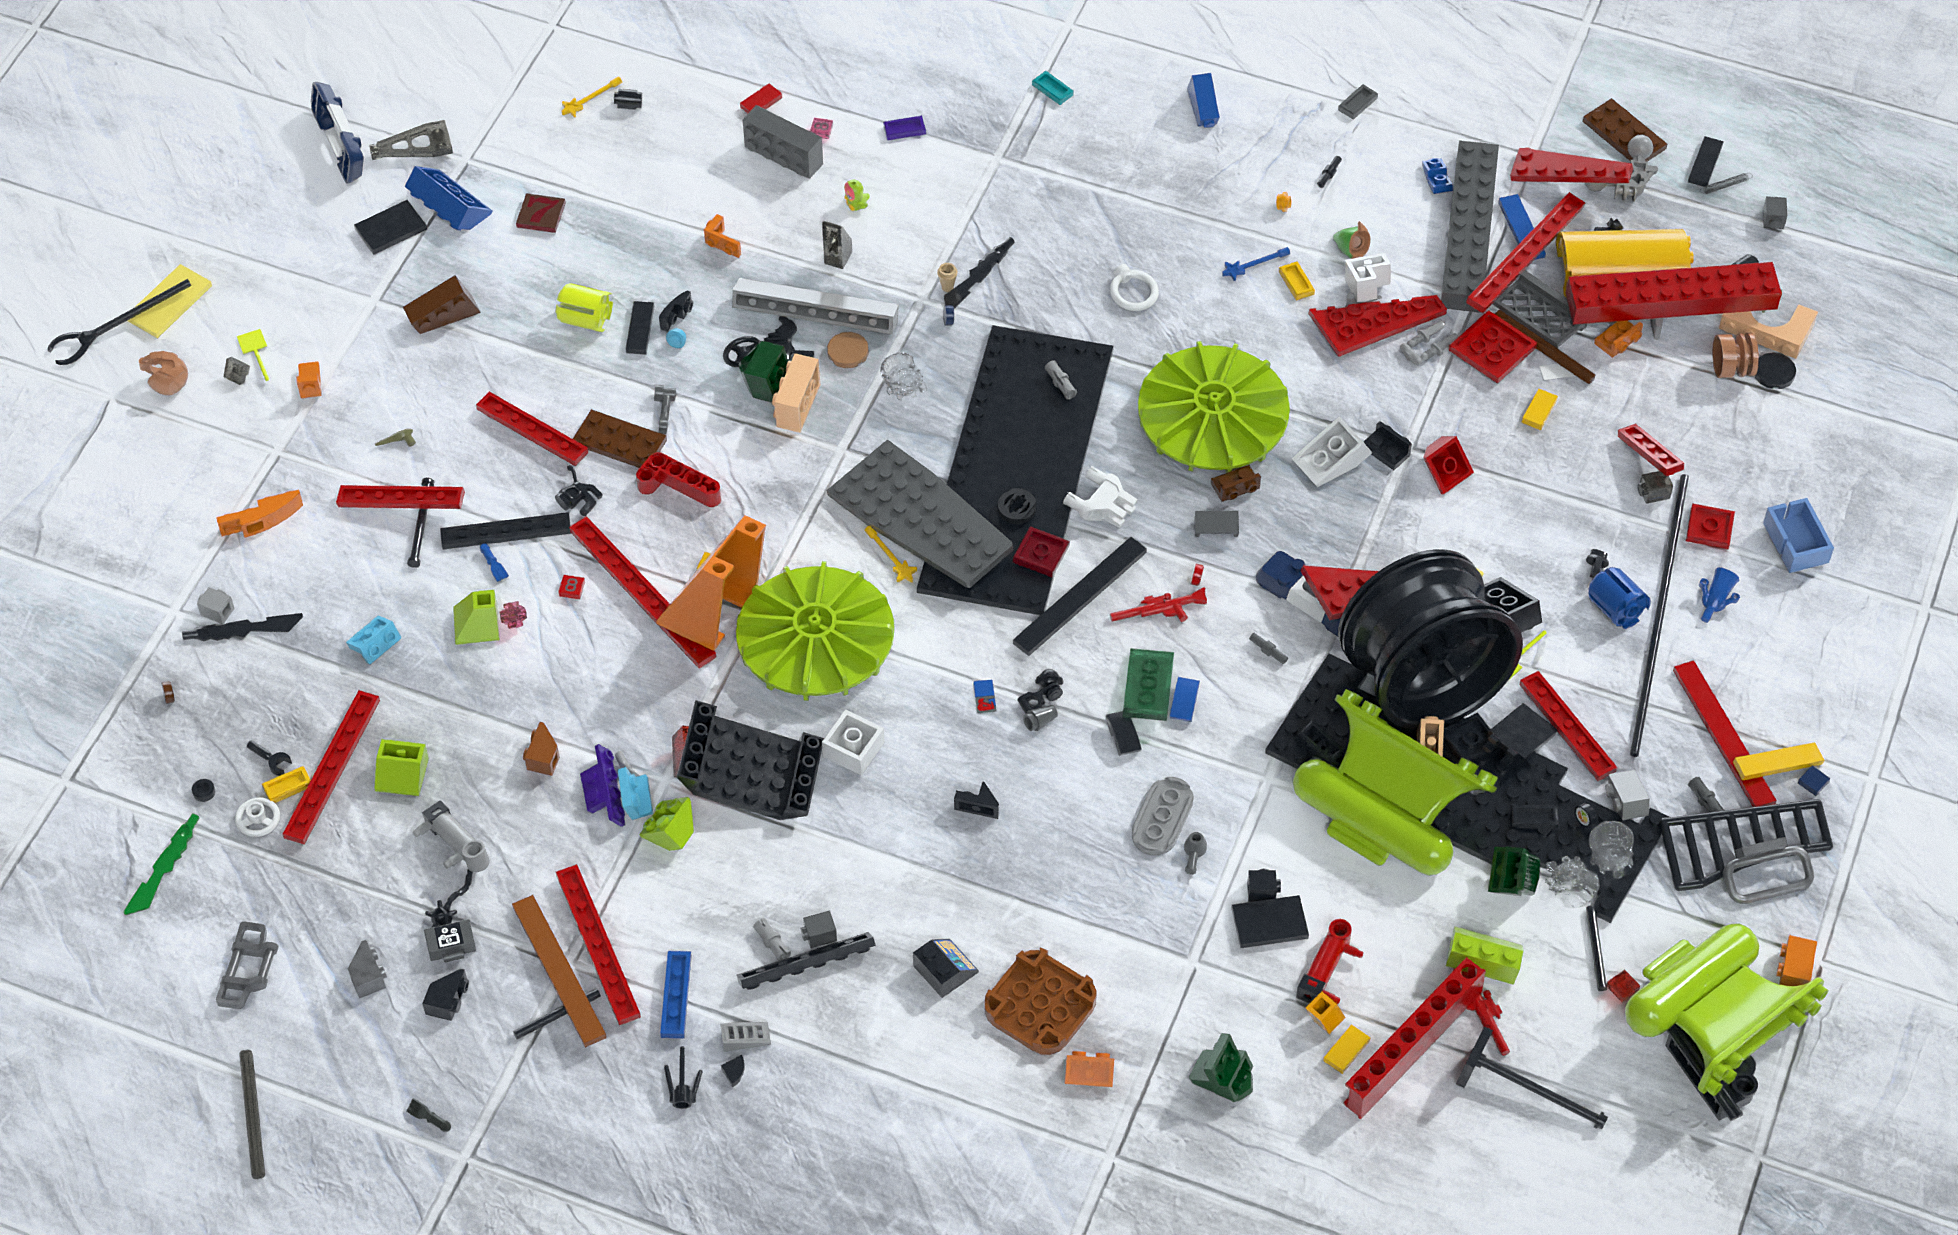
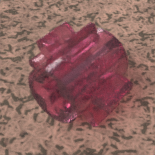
[499,601,527,629]

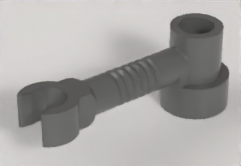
[654,384,676,434]

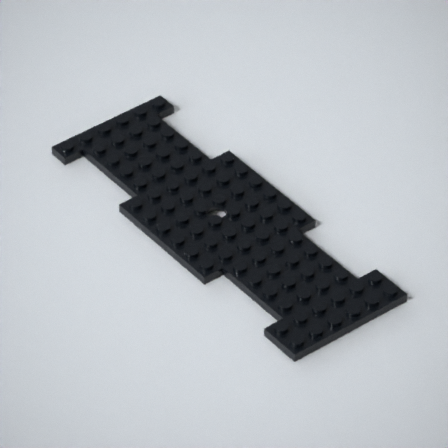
[1265,653,1670,923]

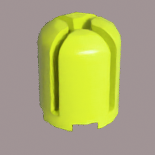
[555,283,613,332]

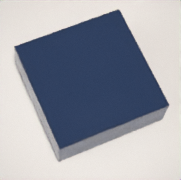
[1798,765,1831,796]

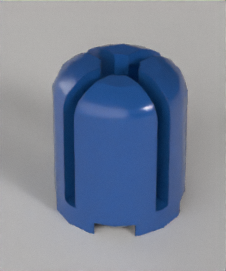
[1588,567,1651,629]

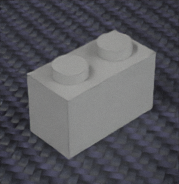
[1605,770,1650,820]

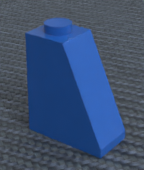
[1187,73,1220,128]

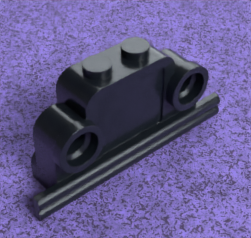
[1665,1024,1758,1121]

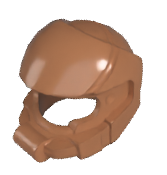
[139,351,188,396]

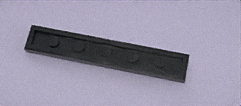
[440,512,571,550]

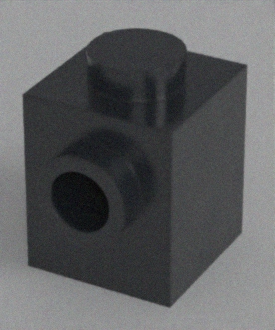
[1247,868,1281,902]

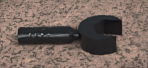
[247,740,292,776]

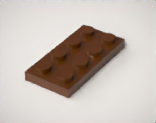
[1582,98,1668,162]
[573,409,667,468]

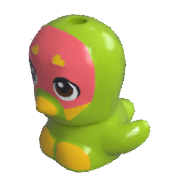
[844,179,870,211]

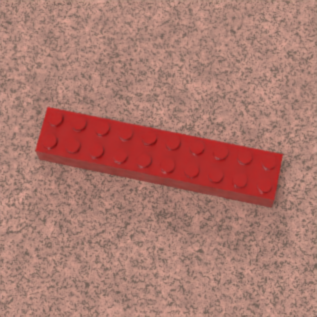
[1565,262,1782,324]

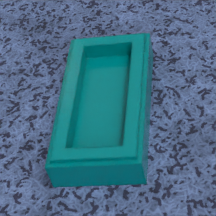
[1032,70,1074,105]

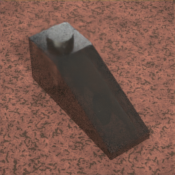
[822,221,852,269]

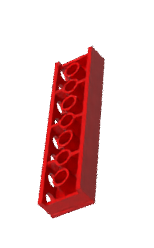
[1343,957,1486,1119]

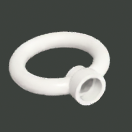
[1110,264,1159,311]

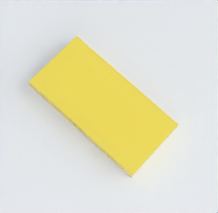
[128,264,212,338]

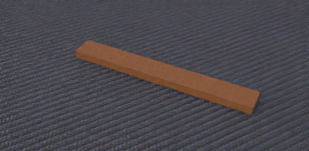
[512,895,607,1048]

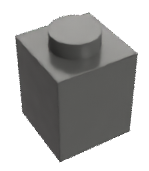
[1763,196,1788,229]
[800,910,837,948]

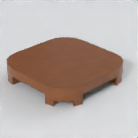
[985,947,1097,1055]

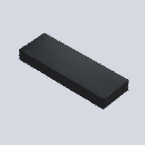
[1688,136,1724,187]
[626,301,655,355]

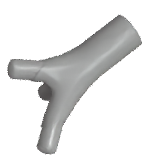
[615,751,640,779]

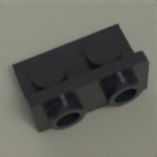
[1363,421,1412,471]

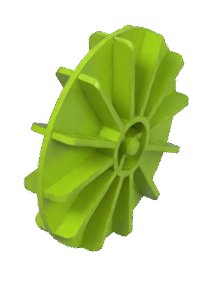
[1138,341,1290,473]
[736,561,895,701]

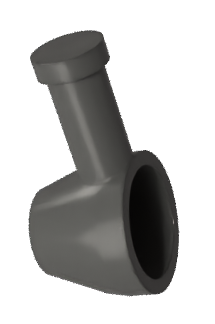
[1184,832,1207,875]

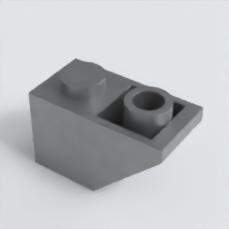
[348,940,387,999]

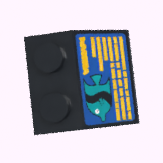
[913,938,979,998]

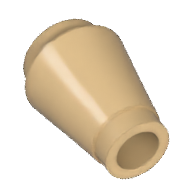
[937,263,958,292]

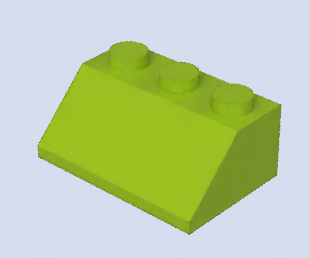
[1446,926,1524,985]

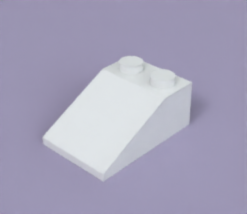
[1292,416,1372,487]

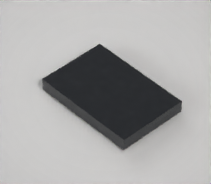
[354,200,427,255]
[1231,895,1309,948]

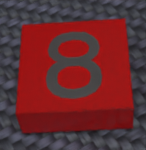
[558,575,585,599]

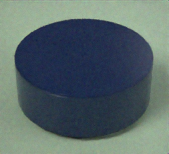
[943,305,954,326]

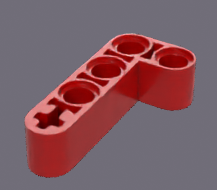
[636,452,721,507]

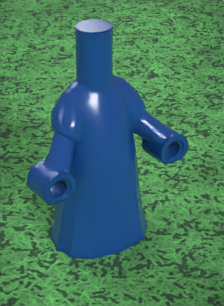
[1699,567,1740,623]

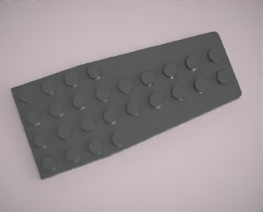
[827,439,1013,588]

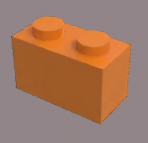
[1776,935,1817,986]

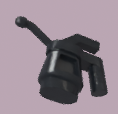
[555,465,603,516]

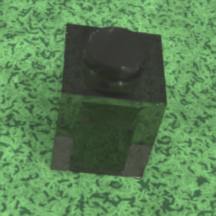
[1637,471,1673,504]

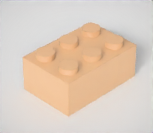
[772,354,821,433]

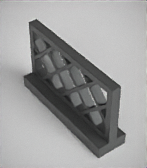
[1492,270,1587,348]

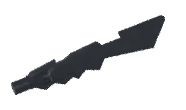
[944,237,1015,309]
[182,613,303,641]

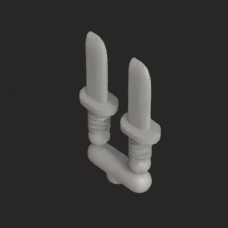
[1400,320,1459,365]

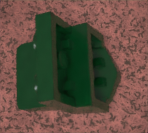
[1488,846,1540,896]
[1189,1033,1254,1102]

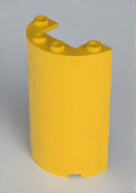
[1555,229,1694,298]

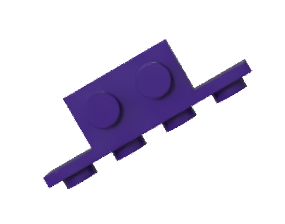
[580,744,626,827]

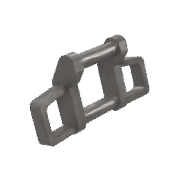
[216,921,279,1009]

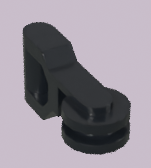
[1017,683,1063,714]

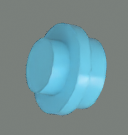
[666,328,686,348]

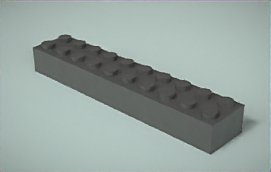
[1441,140,1499,313]

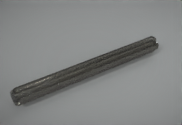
[239,1049,265,1180]

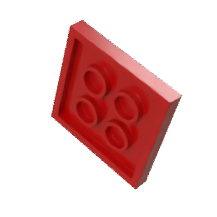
[1449,310,1537,384]

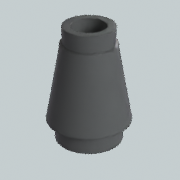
[1023,705,1058,731]

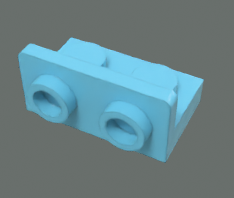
[346,615,401,664]
[618,767,653,820]

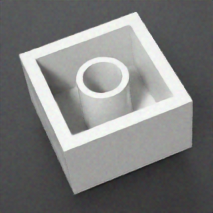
[822,709,885,776]

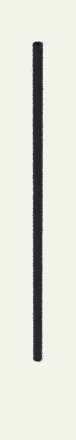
[1630,474,1689,757]

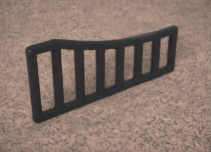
[1659,799,1833,891]

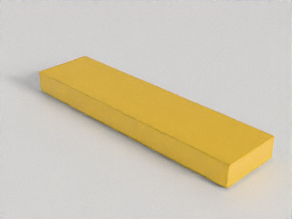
[1733,742,1825,780]

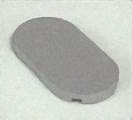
[1132,777,1194,855]

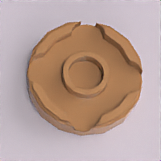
[827,332,869,368]

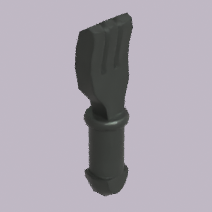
[406,1098,451,1132]

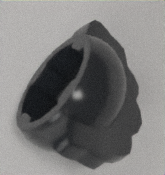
[1035,669,1064,687]

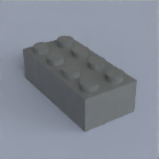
[742,105,823,179]

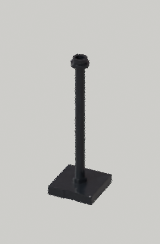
[1456,1026,1608,1129]

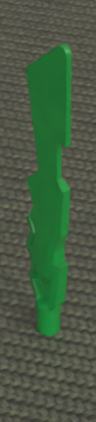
[124,813,200,915]

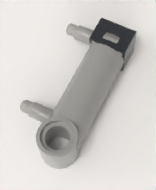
[413,800,489,872]

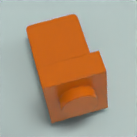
[704,214,741,258]
[296,361,322,398]

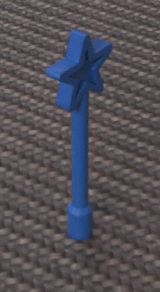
[1222,247,1290,281]

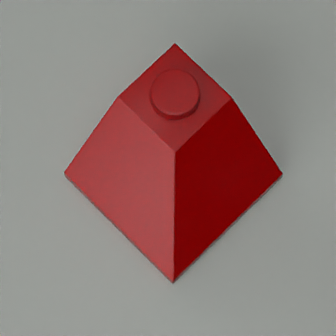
[1423,436,1474,494]

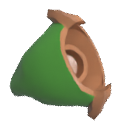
[1333,221,1371,259]

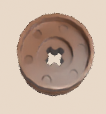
[1712,333,1759,378]

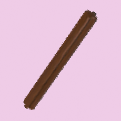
[1495,310,1596,384]

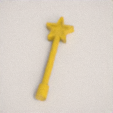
[562,76,622,117]
[864,526,917,582]

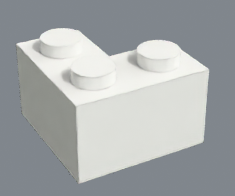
[1345,253,1391,302]

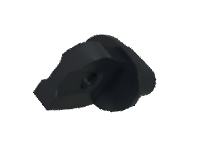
[1586,549,1609,578]

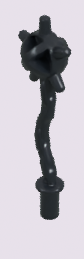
[425,869,473,928]

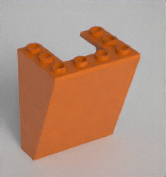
[656,515,766,651]

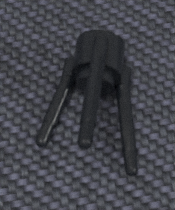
[664,1046,703,1109]

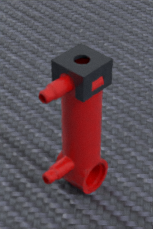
[1296,919,1364,1004]

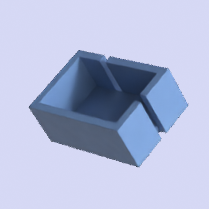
[1763,498,1834,573]

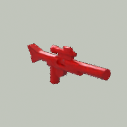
[1110,587,1207,622]
[1453,968,1510,1056]

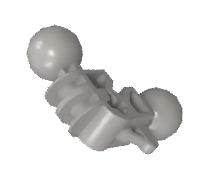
[1585,135,1658,202]

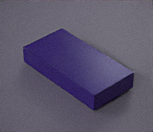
[883,115,926,141]

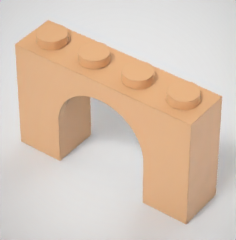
[1719,304,1818,359]

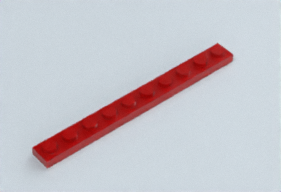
[1466,192,1586,313]
[569,516,717,669]

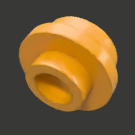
[1276,192,1292,212]

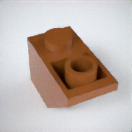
[523,722,560,776]

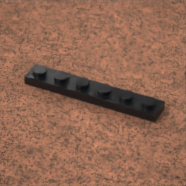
[736,932,876,990]

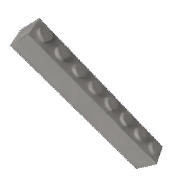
[732,278,899,334]

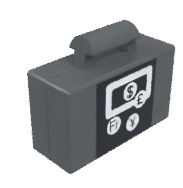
[424,919,476,963]

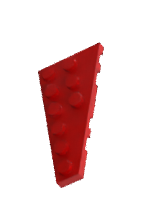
[1301,565,1379,620]

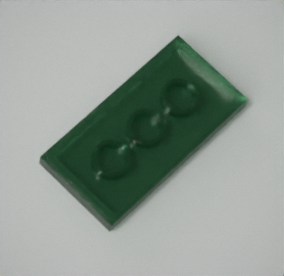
[1122,648,1174,721]

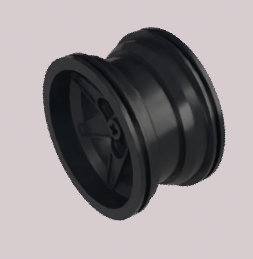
[1338,549,1523,730]

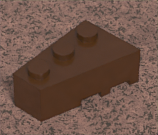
[403,275,481,334]

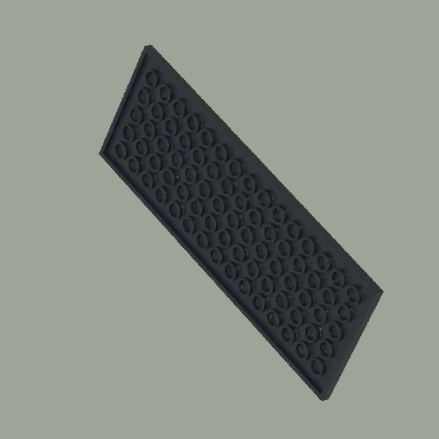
[917,325,1114,615]

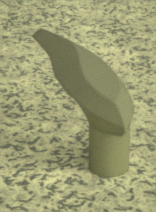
[375,429,416,447]

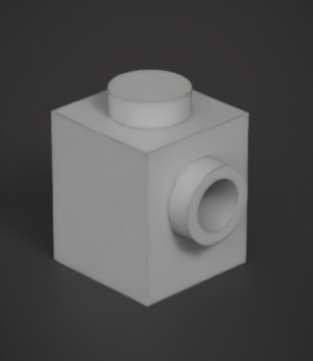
[197,587,235,625]

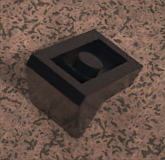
[954,781,999,819]

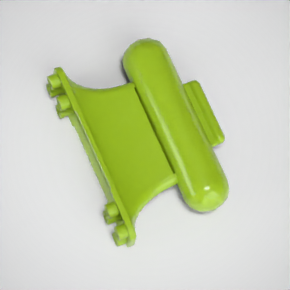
[1293,689,1498,876]
[1625,923,1829,1096]

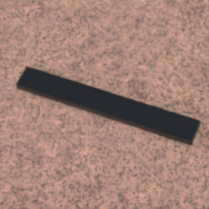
[1013,537,1147,656]

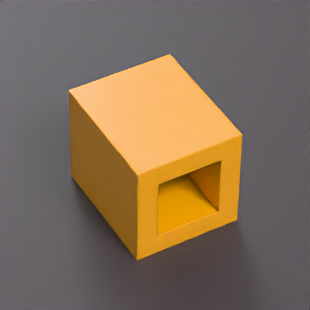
[1306,992,1346,1034]

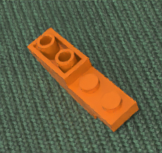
[216,489,303,538]

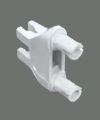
[1063,466,1138,528]

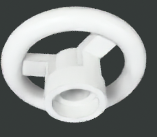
[235,798,280,837]

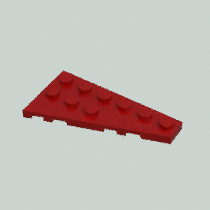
[1308,295,1447,357]

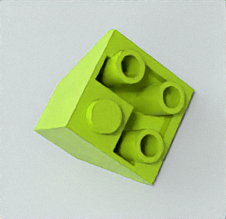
[453,590,500,645]
[639,797,694,851]

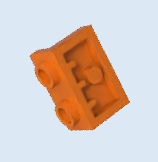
[1594,320,1643,358]
[1065,1051,1115,1087]

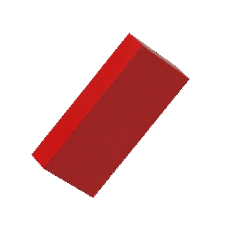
[740,83,783,114]

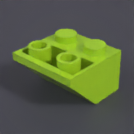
[374,739,429,796]

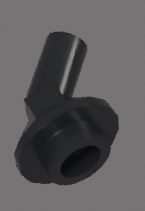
[1594,217,1624,231]

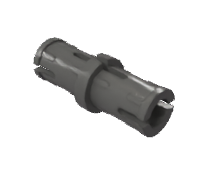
[1688,777,1725,812]

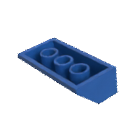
[404,166,493,231]

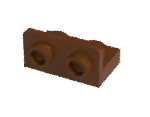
[1211,465,1261,502]

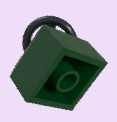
[723,336,789,403]

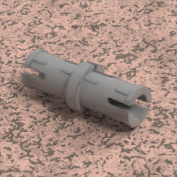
[1045,361,1077,400]
[753,918,791,961]

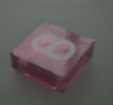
[810,117,834,139]

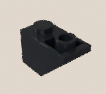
[422,969,469,1021]

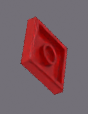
[1686,503,1735,549]

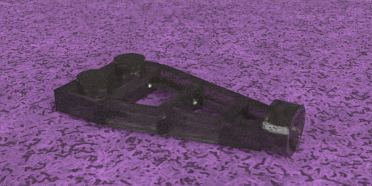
[369,120,453,160]

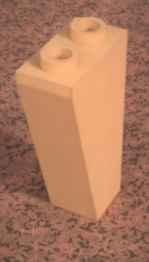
[1417,716,1444,757]

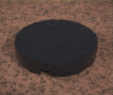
[1755,352,1796,389]

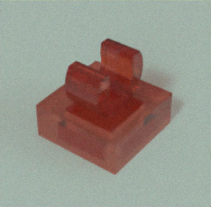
[1607,969,1640,1002]

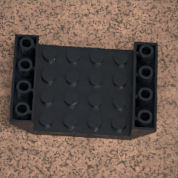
[676,700,824,820]

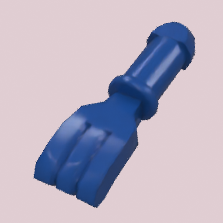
[480,544,509,582]

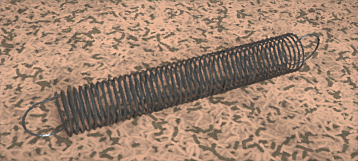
[1700,173,1753,194]

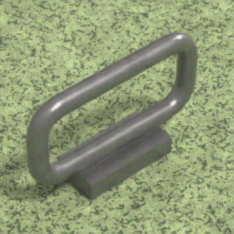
[1723,837,1814,904]

